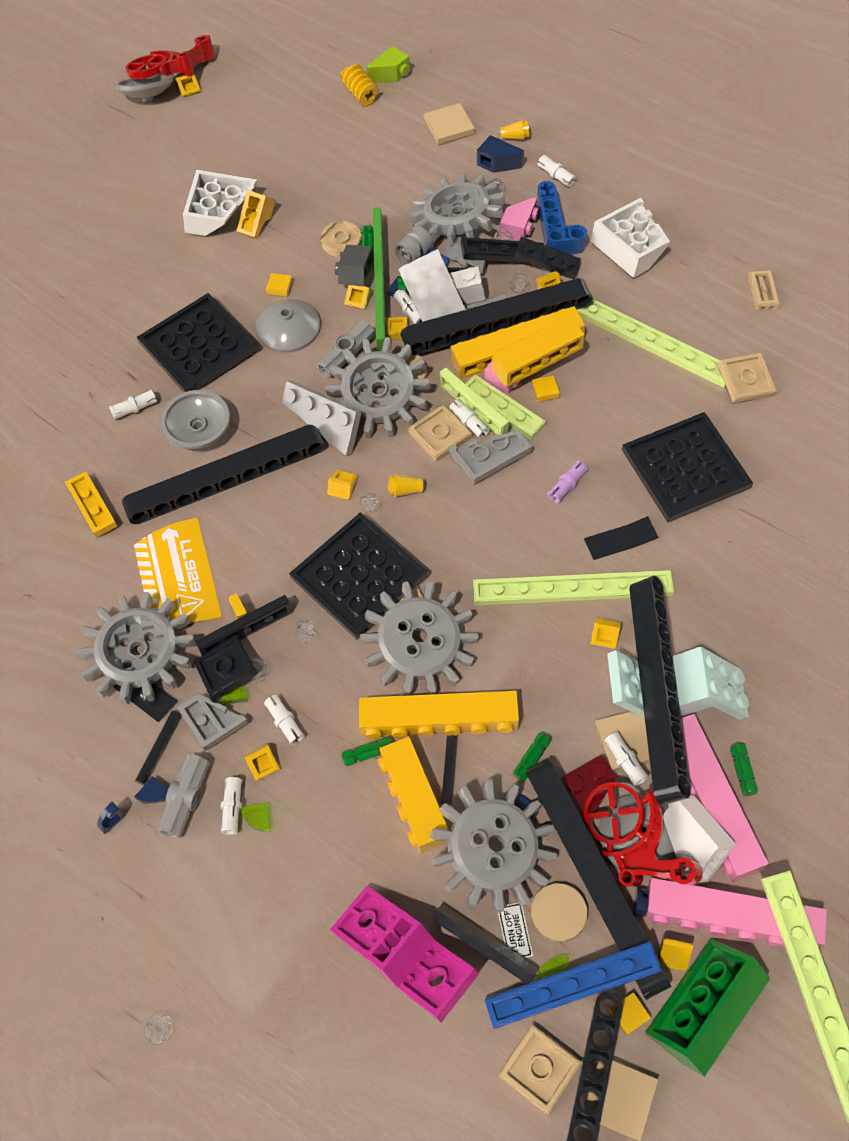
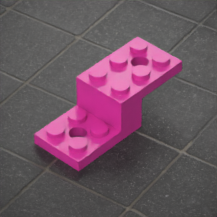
[330,886,479,1023]

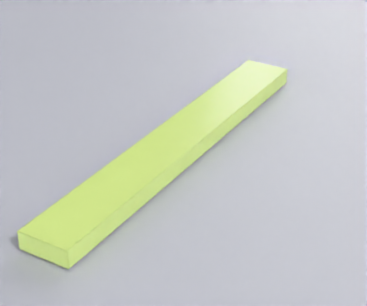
[577,299,726,388]
[473,570,674,606]
[761,871,849,1123]

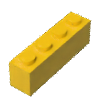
[492,316,585,387]
[377,737,449,854]

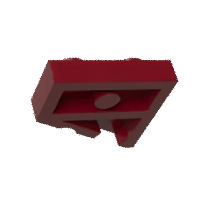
[560,755,617,826]

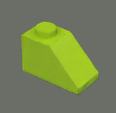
[366,46,410,83]

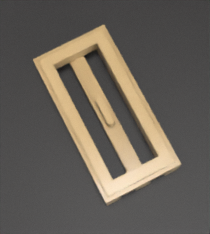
[748,270,780,310]

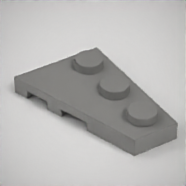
[448,430,532,484]

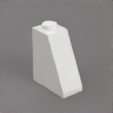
[663,795,736,886]

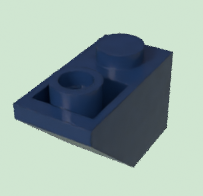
[477,135,524,173]

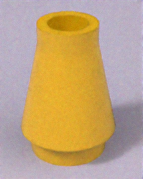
[500,119,530,140]
[388,474,423,497]

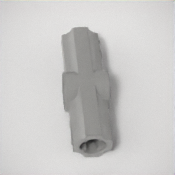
[316,320,375,378]
[156,754,210,839]

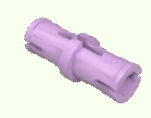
[547,460,588,503]

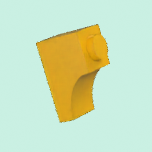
[237,190,276,238]

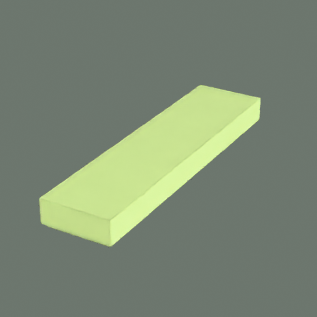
[440,367,509,435]
[465,374,546,440]

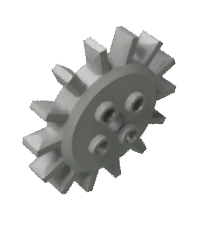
[409,173,506,245]
[325,337,431,438]
[360,582,478,696]
[76,592,196,705]
[429,780,557,913]

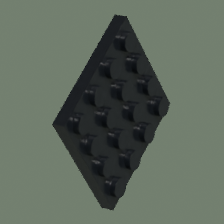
[137,293,259,392]
[621,412,753,523]
[289,512,428,640]

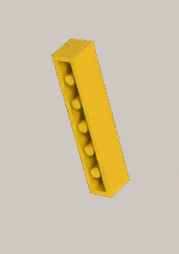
[451,306,585,380]
[359,691,519,739]

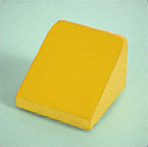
[176,74,201,97]
[344,285,373,309]
[327,470,358,500]
[243,743,280,781]
[658,938,693,971]

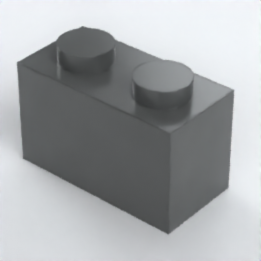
[335,244,372,286]

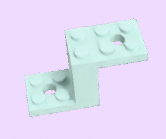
[607,647,749,720]

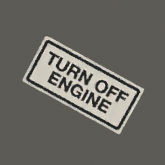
[498,903,533,958]

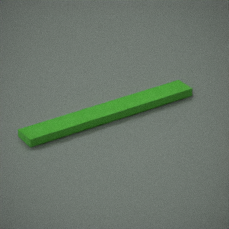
[373,207,386,351]

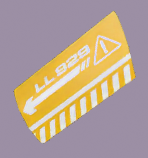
[134,518,222,623]

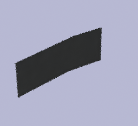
[584,516,659,560]
[113,662,177,722]

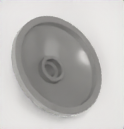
[115,74,173,102]
[255,299,321,353]
[160,390,230,449]
[598,794,676,877]

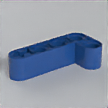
[537,181,587,255]

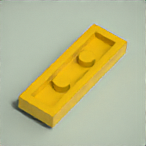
[65,471,118,538]

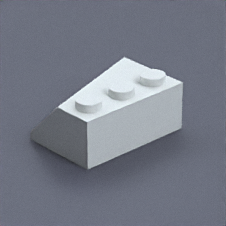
[183,170,257,236]
[590,198,670,278]

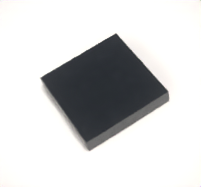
[193,634,258,701]

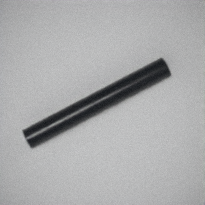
[135,711,181,785]
[441,735,457,805]

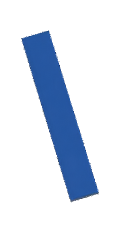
[484,941,662,1029]

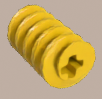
[340,64,379,107]

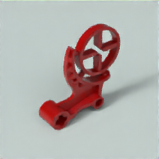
[125,35,216,79]
[583,782,703,887]

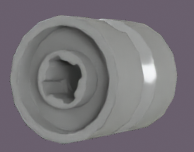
[394,226,434,265]

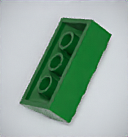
[645,939,770,1077]

